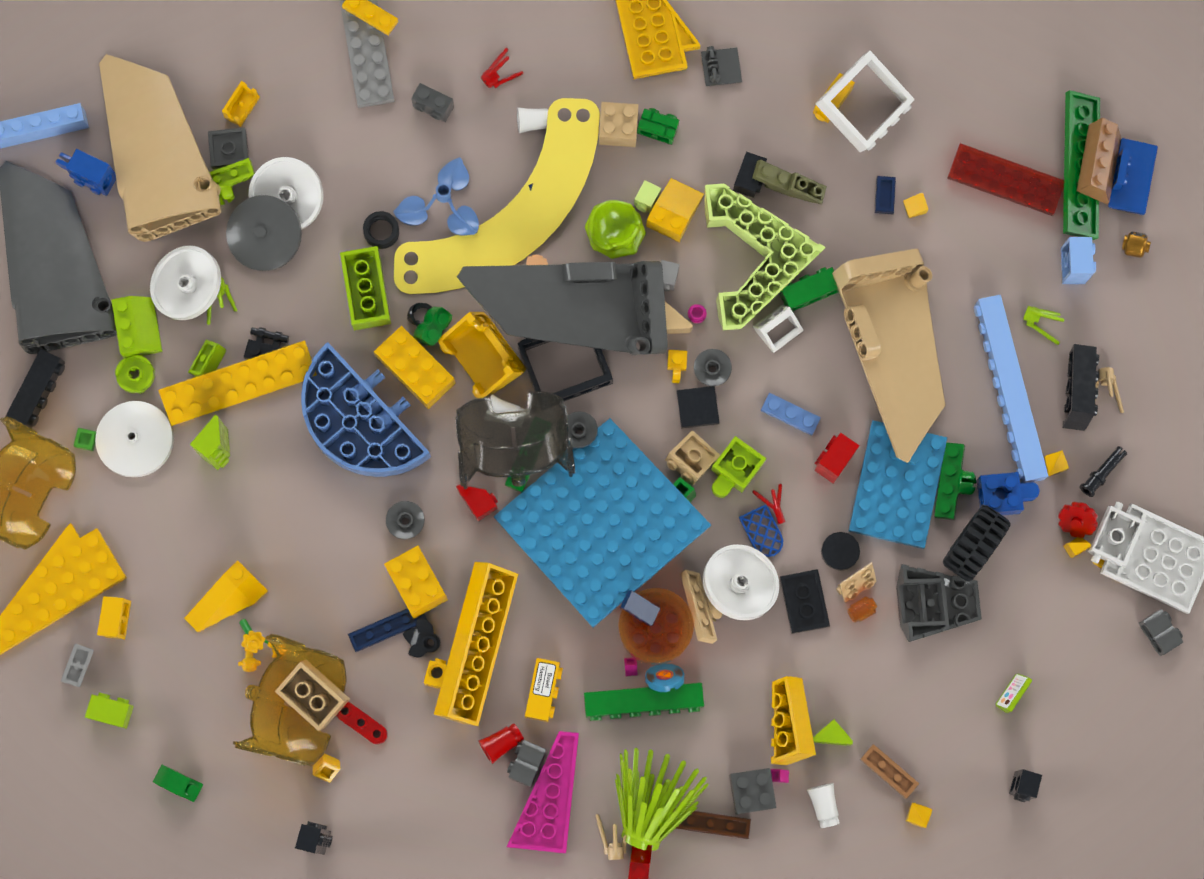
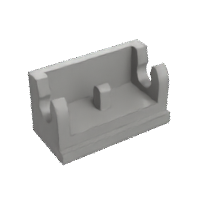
[61,644,94,687]

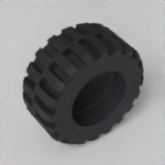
[943,505,1011,581]

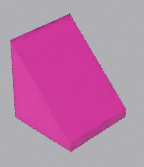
[624,657,638,676]
[771,769,789,783]

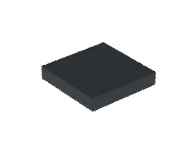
[677,386,720,429]

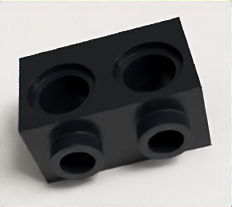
[1009,769,1042,802]

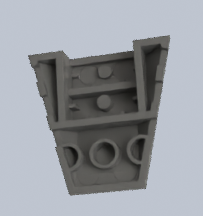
[896,564,982,642]

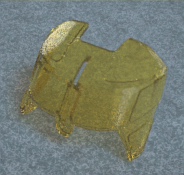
[0,416,76,550]
[233,634,347,766]

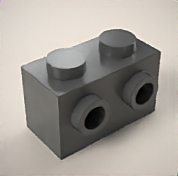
[411,83,454,122]

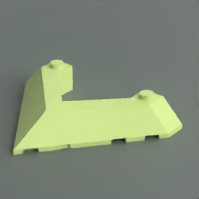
[705,183,826,330]

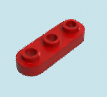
[336,702,388,745]

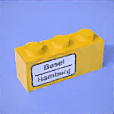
[525,658,563,722]

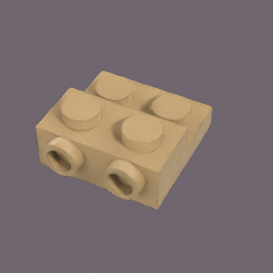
[665,431,720,485]

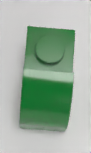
[153,764,204,802]

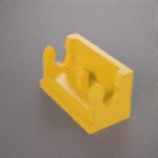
[222,81,260,127]
[97,596,131,640]

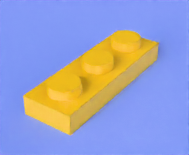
[342,0,399,36]

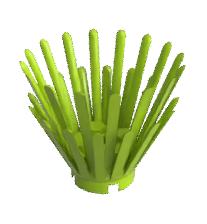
[615,748,709,851]

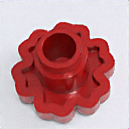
[1058,502,1098,538]

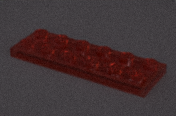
[947,143,1064,216]

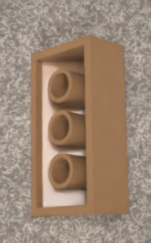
[1077,118,1121,204]

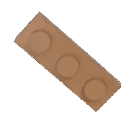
[860,744,919,799]

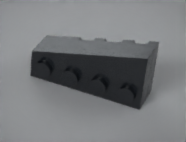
[1062,344,1099,431]

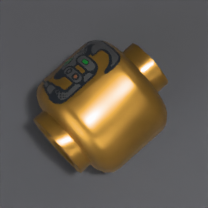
[1122,231,1151,258]

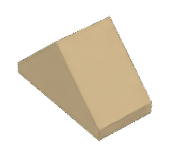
[665,301,693,334]

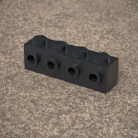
[295,821,333,855]

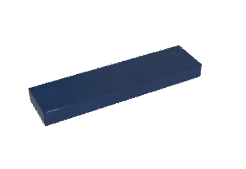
[348,608,428,652]

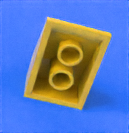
[646,178,704,243]

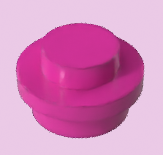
[688,304,707,323]

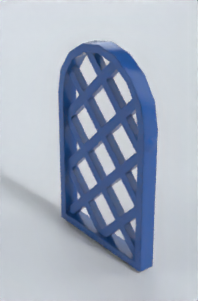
[739,504,783,557]

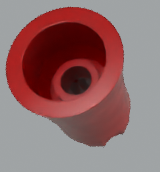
[478,723,524,764]

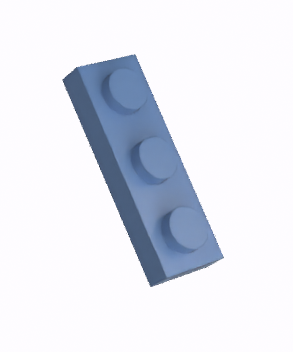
[761,393,821,436]

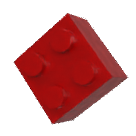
[815,432,860,484]

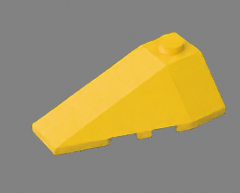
[184,560,268,632]

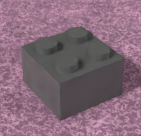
[729,768,777,815]

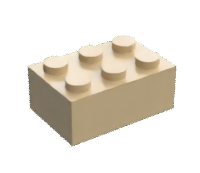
[275,660,350,731]

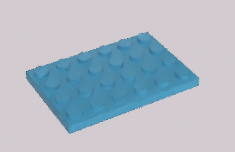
[848,420,947,549]

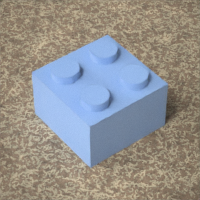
[1061,237,1096,284]

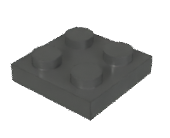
[208,127,249,169]

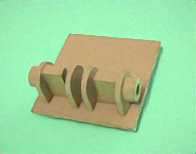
[836,562,877,603]

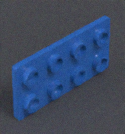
[1108,138,1158,215]

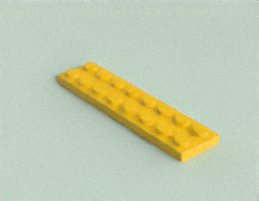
[158,340,317,426]

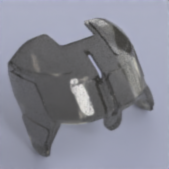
[455,392,575,489]

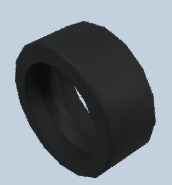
[363,211,399,249]

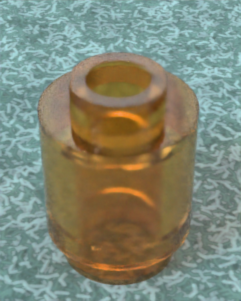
[847,596,877,623]

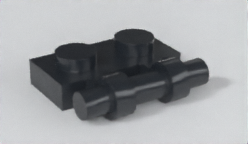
[244,327,289,359]

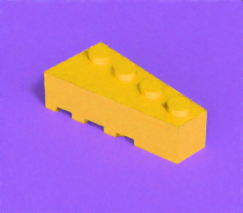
[771,676,816,765]

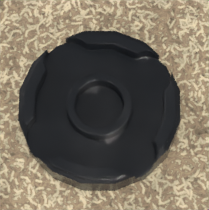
[821,532,860,571]

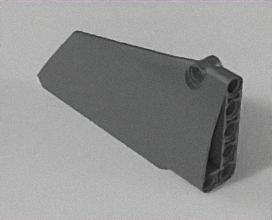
[0,161,117,354]
[457,261,668,355]

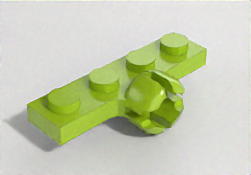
[209,158,255,205]

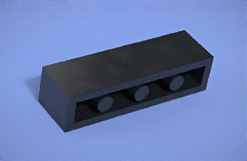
[5,349,65,430]

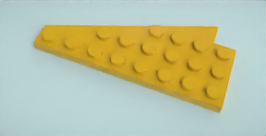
[0,523,127,655]

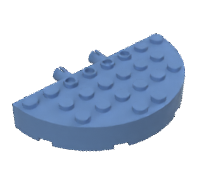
[301,342,431,477]

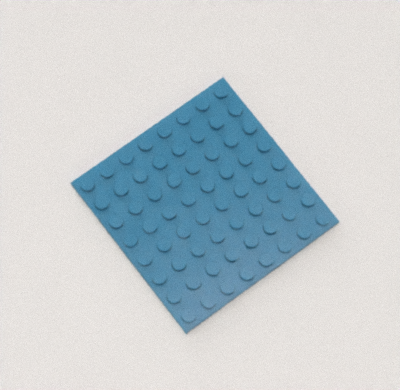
[494,418,711,628]

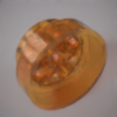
[618,588,694,665]

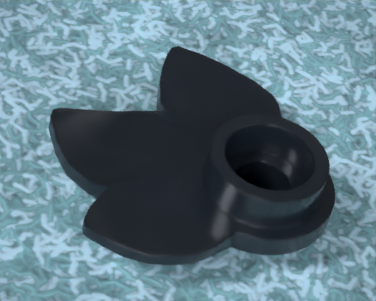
[403,618,441,658]

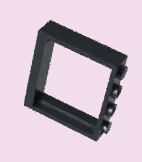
[517,338,613,410]

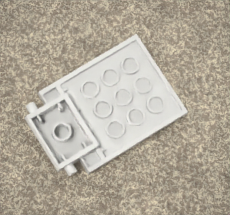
[1088,502,1204,614]

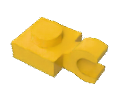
[667,350,687,384]

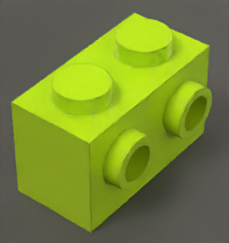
[85,692,134,729]

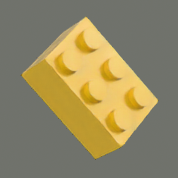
[384,545,448,619]

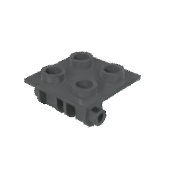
[701,46,742,86]

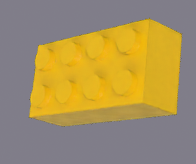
[374,326,456,409]

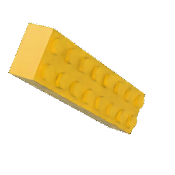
[434,562,518,726]

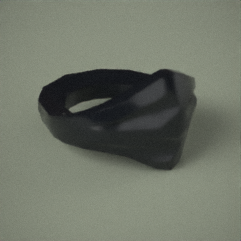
[407,303,432,326]

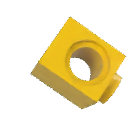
[423,658,447,689]

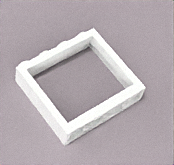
[815,51,915,152]

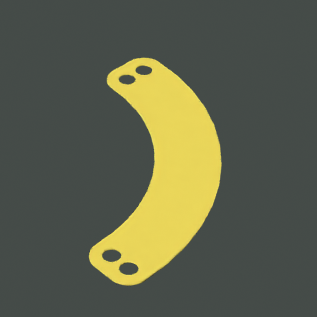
[394,98,600,294]

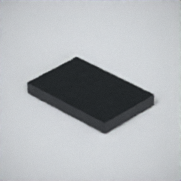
[779,569,830,634]

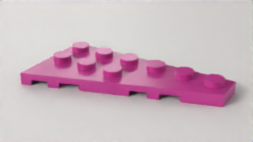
[506,731,579,854]

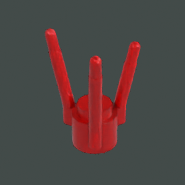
[481,48,523,89]

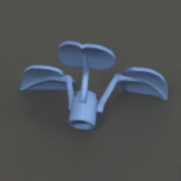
[393,157,479,236]

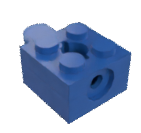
[55,148,116,196]
[976,472,1040,516]

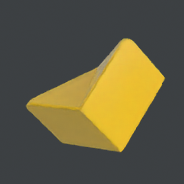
[1044,450,1069,476]
[1063,537,1091,558]
[313,753,341,783]
[905,802,932,828]

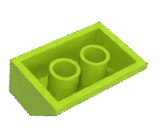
[111,296,163,358]
[190,414,230,470]

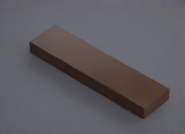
[672,808,751,839]

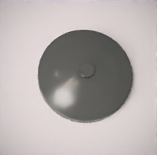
[226,195,302,271]

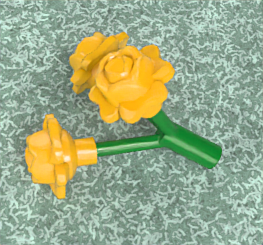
[238,619,289,672]

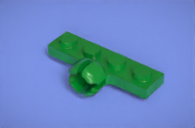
[934,442,976,520]

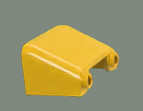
[438,312,526,401]

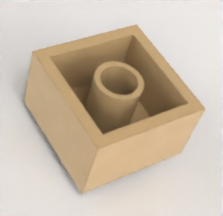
[599,102,639,147]

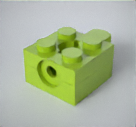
[711,436,767,498]

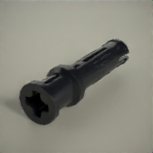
[1079,446,1127,497]

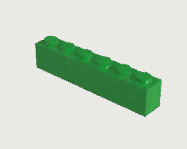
[584,683,704,721]

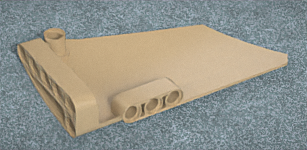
[99,54,221,242]
[832,249,946,463]

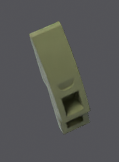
[752,160,827,204]

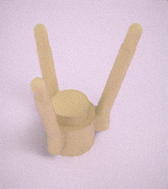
[1095,367,1124,413]
[595,814,627,860]

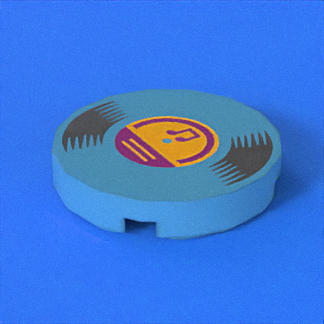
[645,663,685,692]

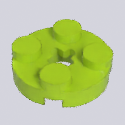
[115,355,155,394]

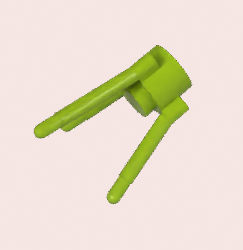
[207,277,237,325]
[1023,306,1065,345]

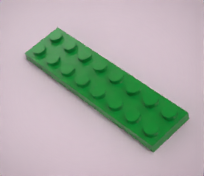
[1063,90,1100,240]

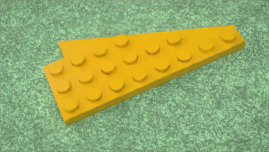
[615,0,700,80]

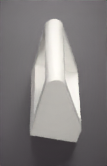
[753,305,804,353]

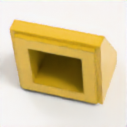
[903,193,928,218]

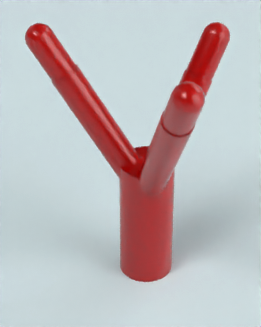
[752,484,786,524]

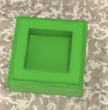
[73,428,96,451]

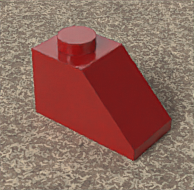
[456,484,498,521]

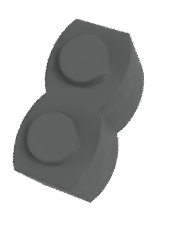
[1139,609,1183,656]
[507,740,546,787]

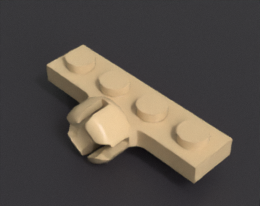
[680,570,722,644]

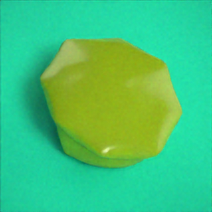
[585,200,646,259]

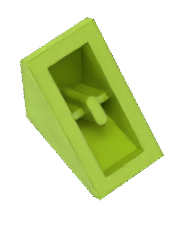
[813,719,853,746]

